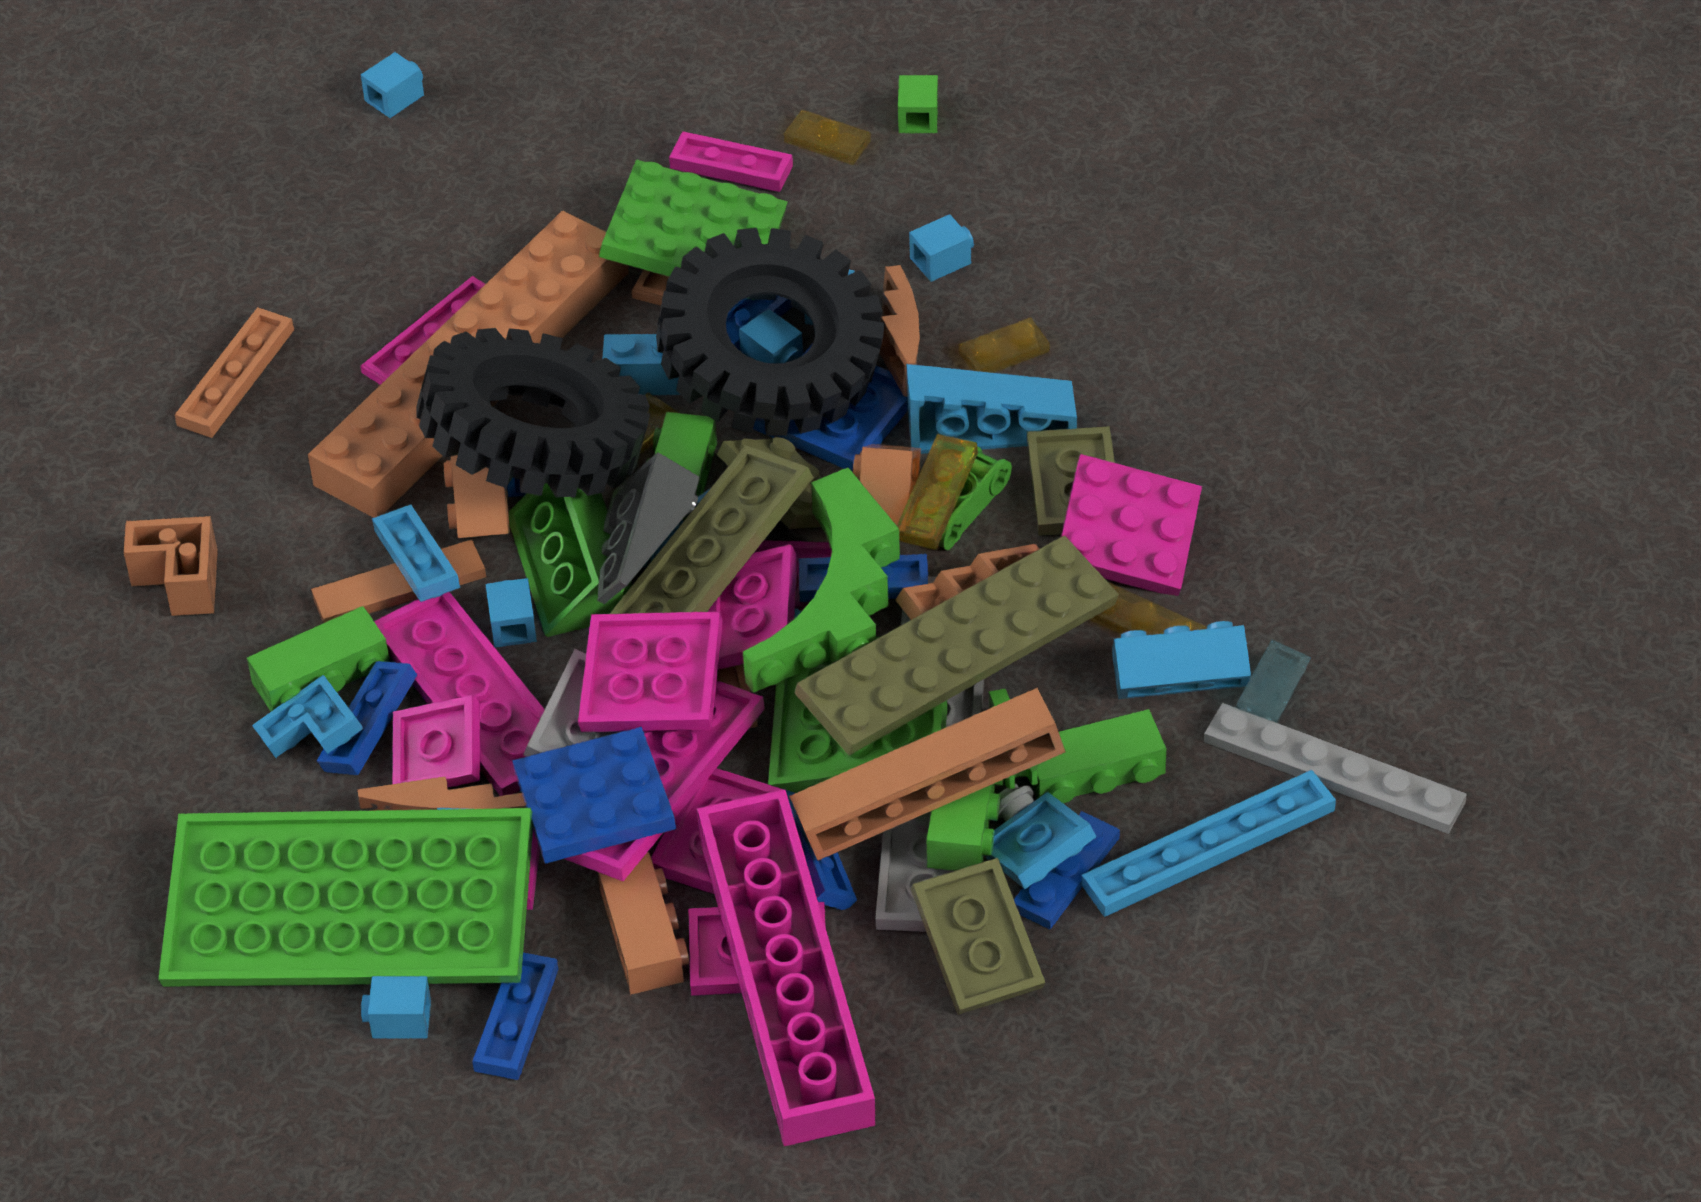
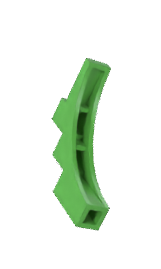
[743,467,900,693]

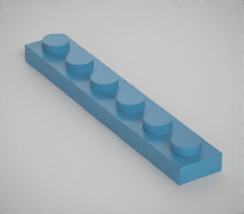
[1081,770,1336,917]

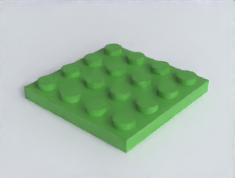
[599,159,788,300]
[768,636,947,793]

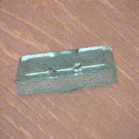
[1236,639,1311,723]

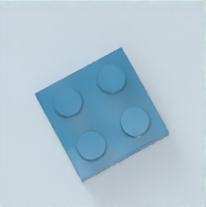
[984,792,1097,889]

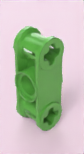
[909,445,1012,550]

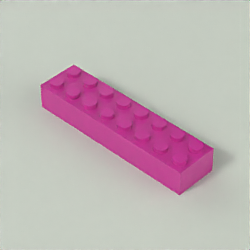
[697,789,875,1146]

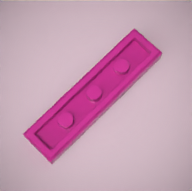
[361,276,485,385]

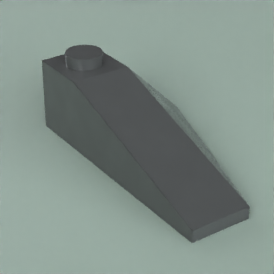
[597,452,700,604]

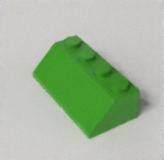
[508,484,633,637]

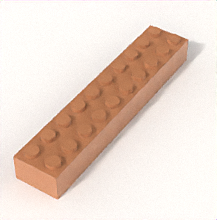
[308,211,629,518]

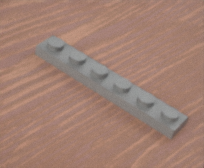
[1204,703,1467,834]

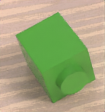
[898,75,938,133]

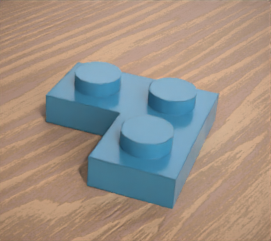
[252,675,363,758]

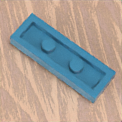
[372,505,460,602]

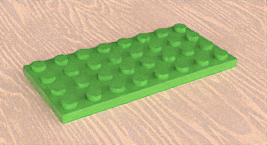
[158,808,533,987]

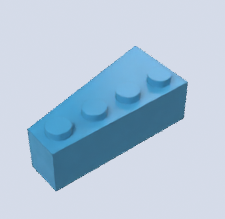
[906,364,1077,454]

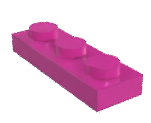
[669,131,793,192]

